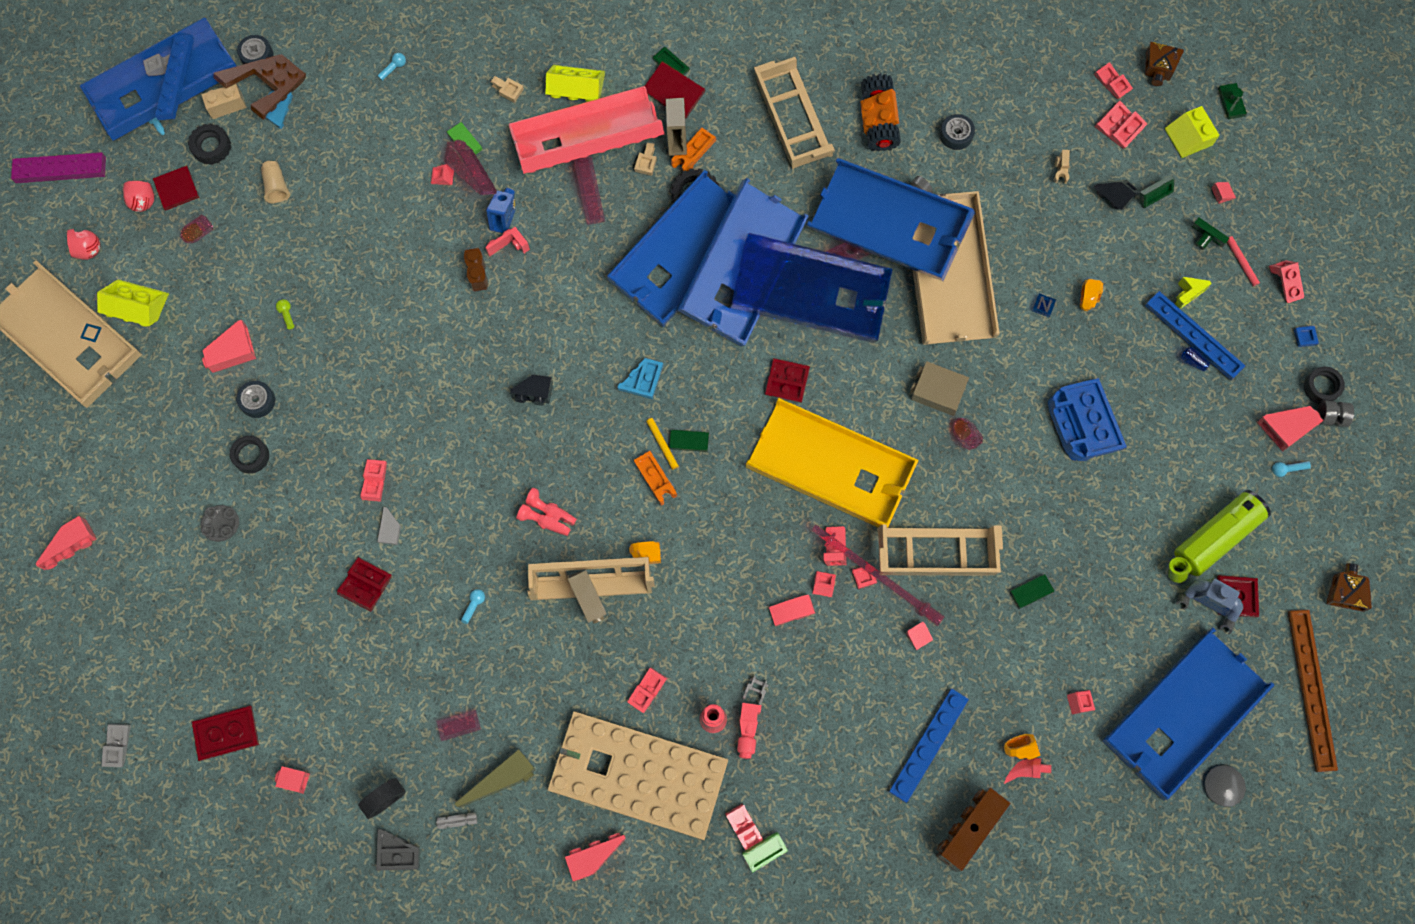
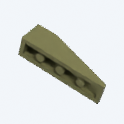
[455,749,536,808]

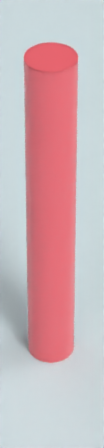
[1227,236,1260,287]

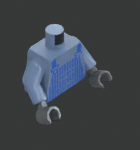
[1176,578,1243,634]

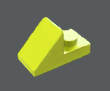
[1175,277,1212,309]

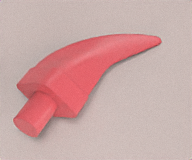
[1004,758,1051,784]

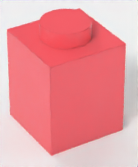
[275,767,310,794]

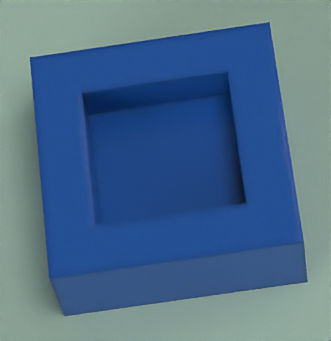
[1294,326,1319,347]

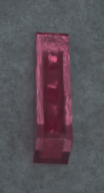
[444,140,497,195]
[574,155,605,225]

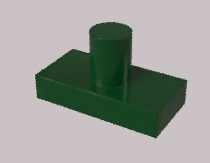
[1218,83,1247,120]
[1192,217,1230,250]

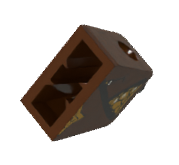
[1145,42,1184,86]
[1326,563,1372,612]

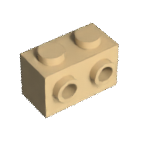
[201,84,247,119]

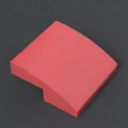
[1095,101,1147,149]

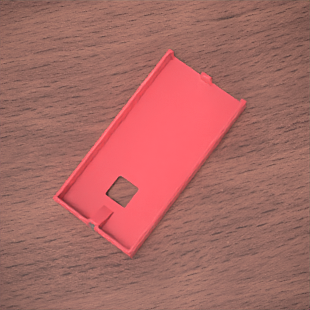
[508,86,664,174]

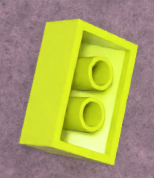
[545,65,605,102]
[97,280,169,327]

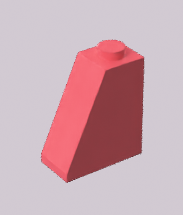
[202,320,256,373]
[1257,406,1323,452]

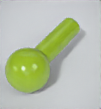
[276,299,294,329]

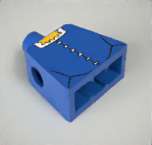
[486,188,516,233]

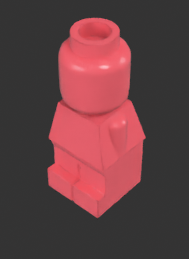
[737,703,762,759]

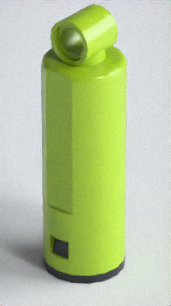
[1168,490,1271,583]

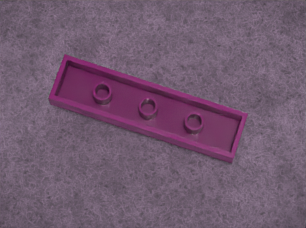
[11,152,106,183]

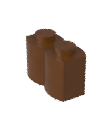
[464,248,488,292]

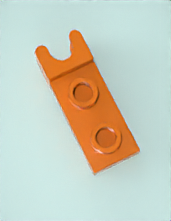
[671,128,716,172]
[634,451,677,506]

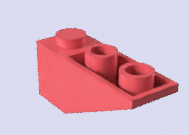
[36,516,97,570]
[565,833,626,882]

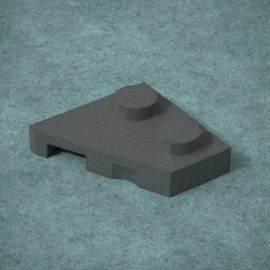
[376,829,420,871]

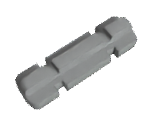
[436,812,477,829]

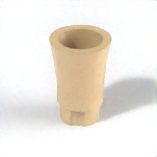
[261,161,290,204]

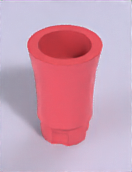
[700,704,727,733]

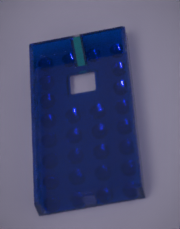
[731,233,893,343]

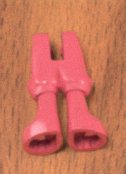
[516,487,577,536]

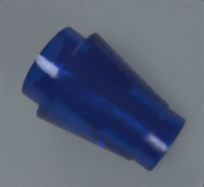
[1180,346,1210,372]

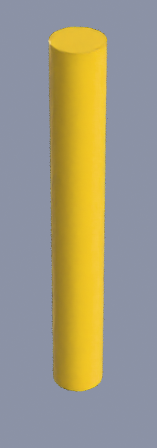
[646,418,679,470]

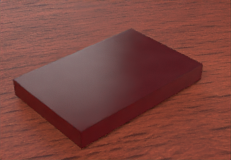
[645,62,706,119]
[192,706,259,761]

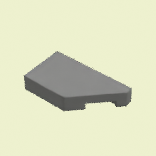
[377,507,401,545]

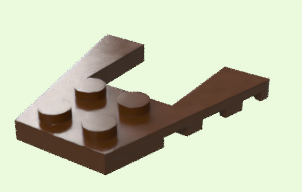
[214,54,306,120]

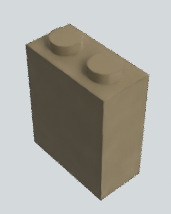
[666,98,687,156]
[910,361,969,416]
[568,570,606,624]

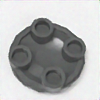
[201,505,239,542]
[1204,765,1246,807]

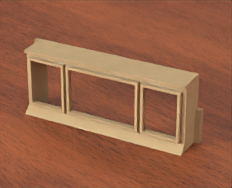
[754,57,834,169]
[877,525,1003,576]
[528,557,655,600]

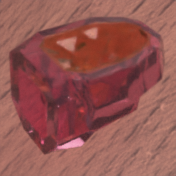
[180,215,213,243]
[953,418,983,450]

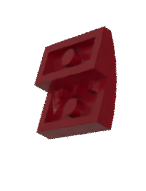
[765,358,810,403]
[337,557,392,612]

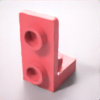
[485,227,530,257]
[1269,260,1304,303]
[824,526,847,566]

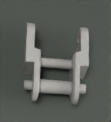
[742,675,768,705]

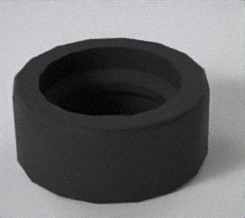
[1304,366,1345,404]
[229,436,269,474]

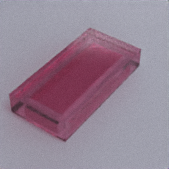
[437,710,481,742]

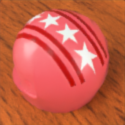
[122,181,154,212]
[67,229,101,260]

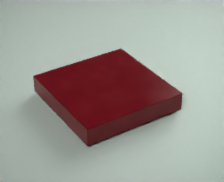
[153,166,200,211]
[1217,575,1259,618]

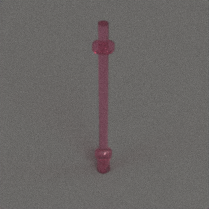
[811,525,945,626]

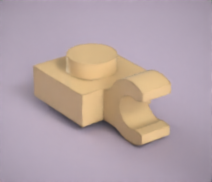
[491,76,524,103]
[634,142,657,176]
[1054,150,1070,184]

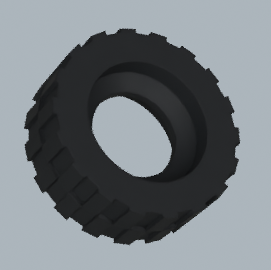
[188,123,231,165]
[358,778,406,819]

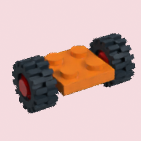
[860,73,901,151]

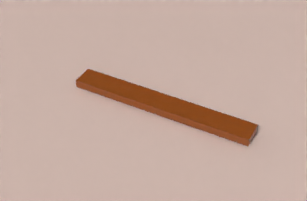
[1288,610,1338,772]

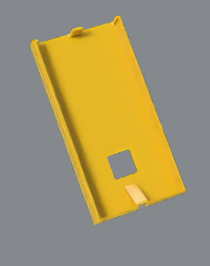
[746,398,918,528]

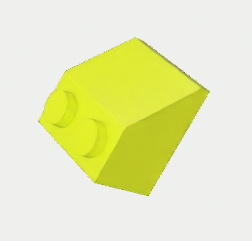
[1165,106,1220,158]

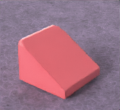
[431,164,454,185]
[1211,182,1236,204]
[813,571,836,597]
[905,621,933,650]
[1067,690,1095,715]

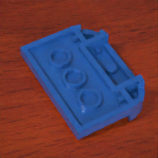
[1048,378,1127,461]

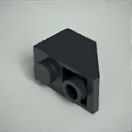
[1094,180,1140,211]
[510,375,553,406]

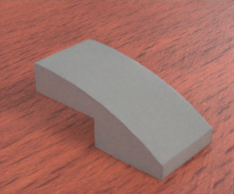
[143,53,170,76]
[102,724,131,767]

